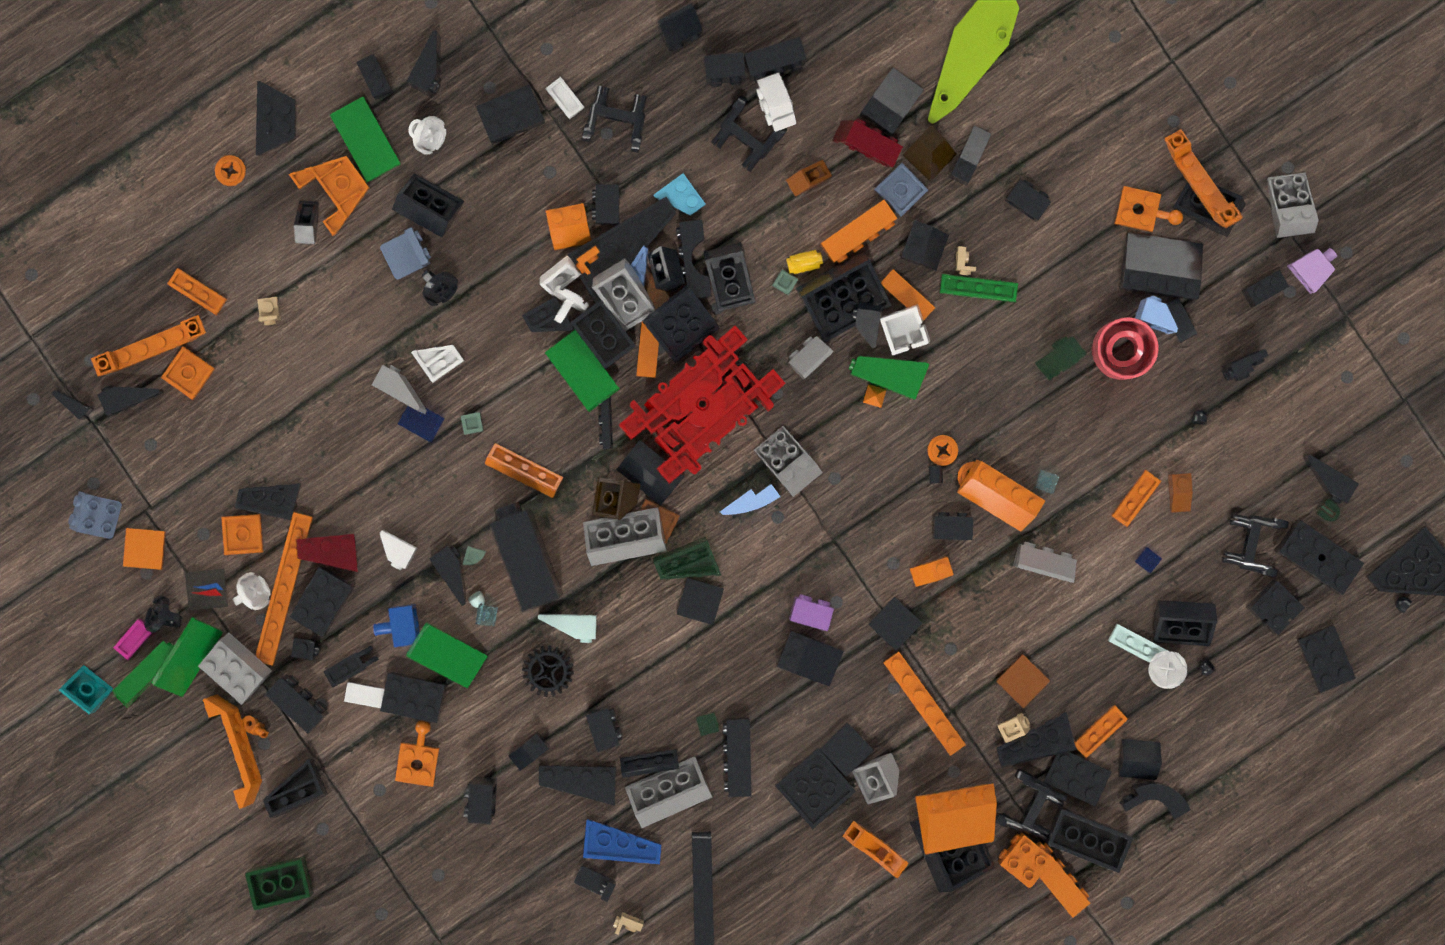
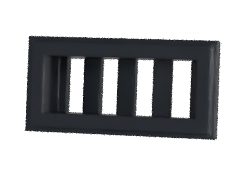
[52,390,94,420]

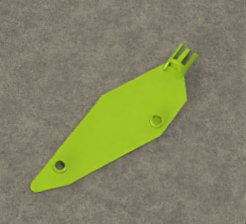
[928,0,1019,124]

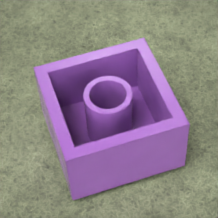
[789,594,834,631]

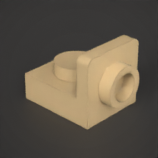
[955,246,976,275]
[257,297,281,325]
[997,713,1030,743]
[613,912,644,935]

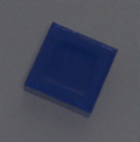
[1135,547,1162,574]

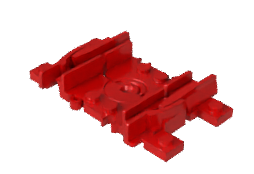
[619,325,786,484]

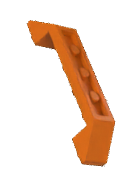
[1164,129,1243,228]
[91,315,206,376]
[203,694,262,809]

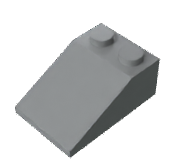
[592,259,656,331]

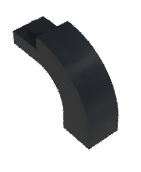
[1119,782,1191,819]

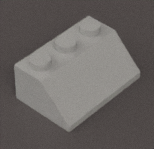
[1013,542,1077,583]

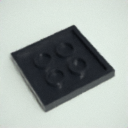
[642,285,720,363]
[775,748,856,829]

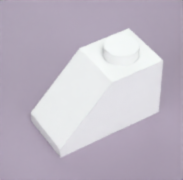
[380,530,418,570]

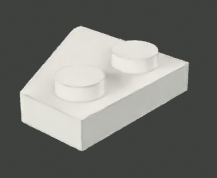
[411,345,464,383]

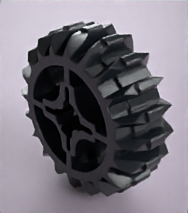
[522,645,574,697]

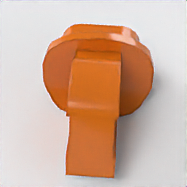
[242,716,269,738]

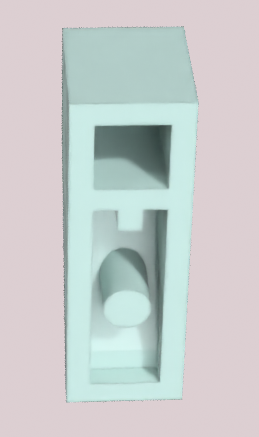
[538,614,597,643]

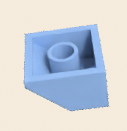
[1135,296,1178,334]

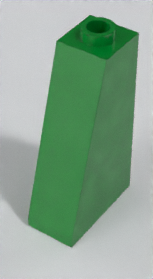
[849,356,929,400]
[113,641,174,708]

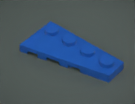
[583,819,661,864]

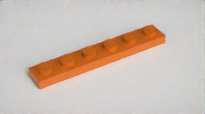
[883,651,966,756]

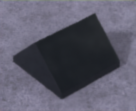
[1118,738,1162,780]

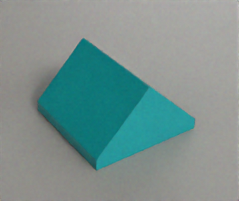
[59,665,113,714]

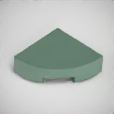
[462,546,487,565]

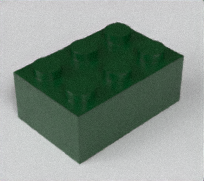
[245,856,314,911]

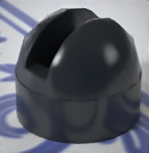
[1192,410,1208,425]
[1395,597,1412,614]
[1198,659,1215,676]

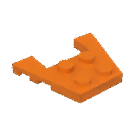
[289,156,370,236]

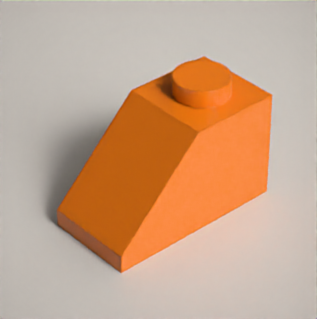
[910,556,954,587]

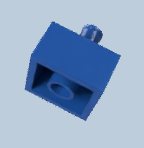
[373,604,420,647]

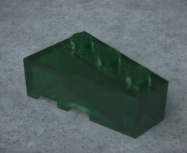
[1035,336,1087,381]
[653,536,722,580]

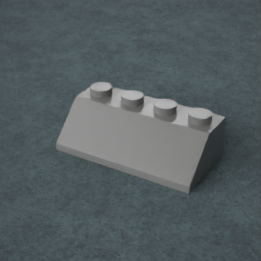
[583,507,666,566]
[625,756,712,828]

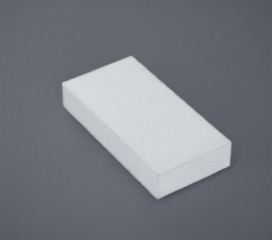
[546,77,584,120]
[344,682,385,708]

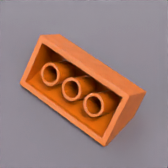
[957,460,1045,532]

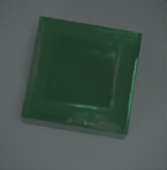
[696,712,719,736]

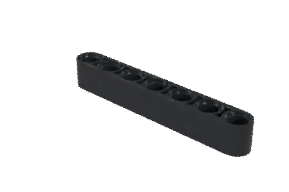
[692,831,714,945]

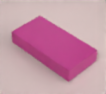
[113,618,152,660]

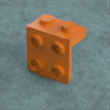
[998,832,1053,888]

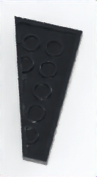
[567,196,676,303]

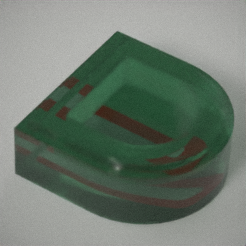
[1316,499,1340,522]

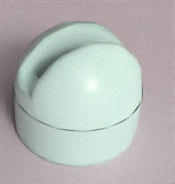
[468,591,485,608]

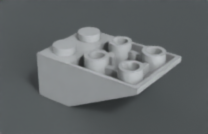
[1267,173,1319,238]
[754,426,823,497]

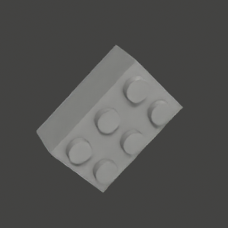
[198,633,272,705]

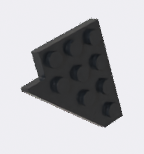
[1366,527,1445,596]

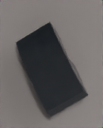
[1166,298,1197,343]

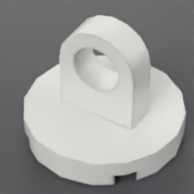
[409,116,446,154]
[553,286,589,324]
[232,572,271,610]
[1148,651,1187,689]

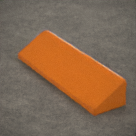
[485,443,563,498]

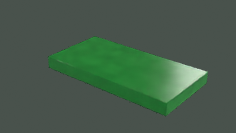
[330,97,401,183]
[545,330,619,412]
[151,617,223,697]
[406,622,488,689]

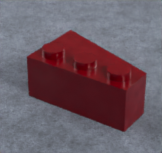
[832,119,903,167]

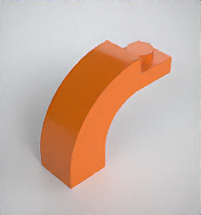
[843,821,909,879]

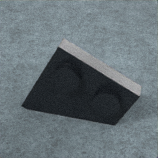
[522,297,574,332]

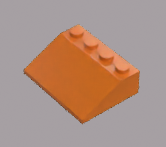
[915,784,997,854]

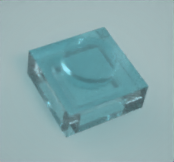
[1034,470,1059,494]
[475,605,498,626]

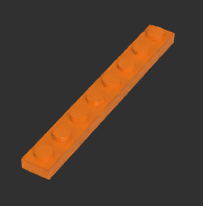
[255,512,313,666]

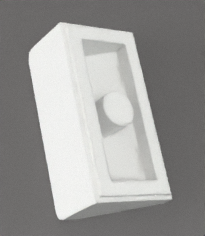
[540,256,581,296]

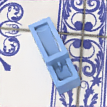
[720,484,780,515]

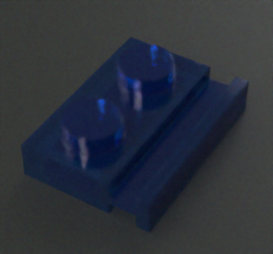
[398,406,445,443]

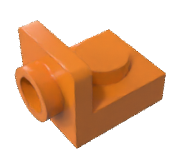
[576,246,600,275]

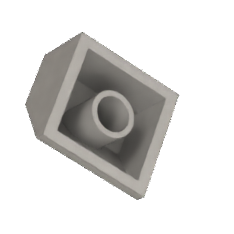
[788,336,833,380]

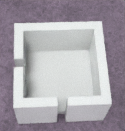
[756,73,796,132]
[880,304,930,355]

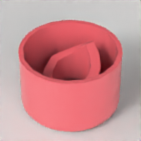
[1092,318,1158,380]

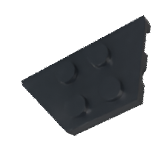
[256,81,297,156]

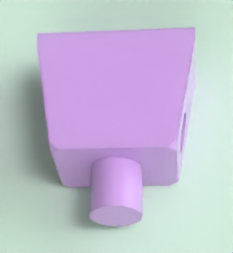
[1287,248,1337,294]

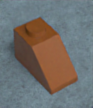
[786,160,832,197]
[1168,473,1193,513]

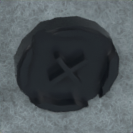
[422,269,458,306]
[144,595,183,633]

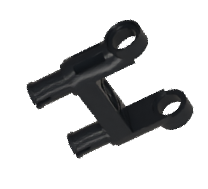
[582,86,647,153]
[711,95,788,172]
[1222,513,1289,577]
[995,768,1067,841]

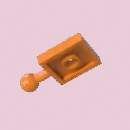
[1115,186,1183,232]
[395,720,439,787]

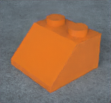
[546,203,591,251]

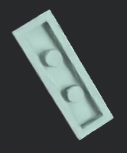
[1108,624,1168,663]

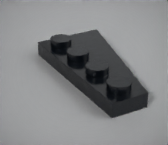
[996,712,1076,768]
[539,765,616,806]

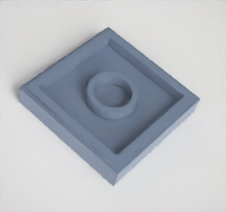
[874,163,928,217]

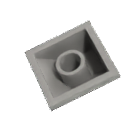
[852,753,899,804]

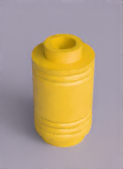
[786,250,823,274]

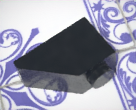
[294,201,319,244]
[853,302,882,348]
[508,732,550,771]

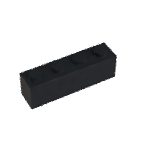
[723,718,752,797]

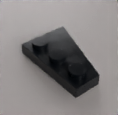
[235,483,301,521]

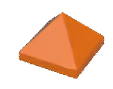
[863,384,886,408]

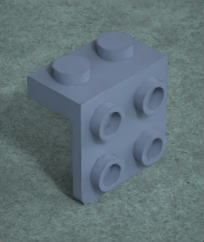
[380,227,431,279]
[68,491,122,539]

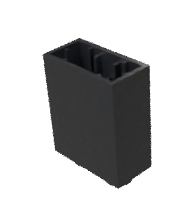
[489,502,563,612]

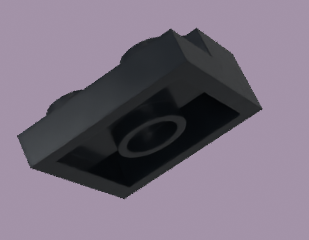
[1222,349,1269,382]

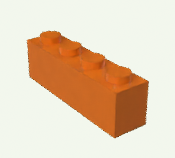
[820,200,897,264]
[1036,841,1090,918]

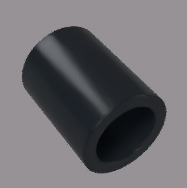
[929,466,943,484]

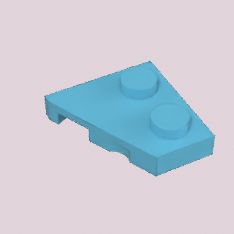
[653,174,706,216]

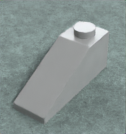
[372,365,427,414]

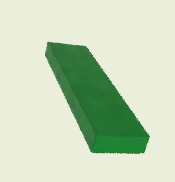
[940,274,1018,303]

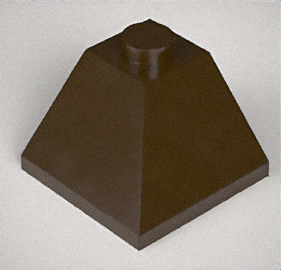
[903,125,957,182]
[592,477,640,520]

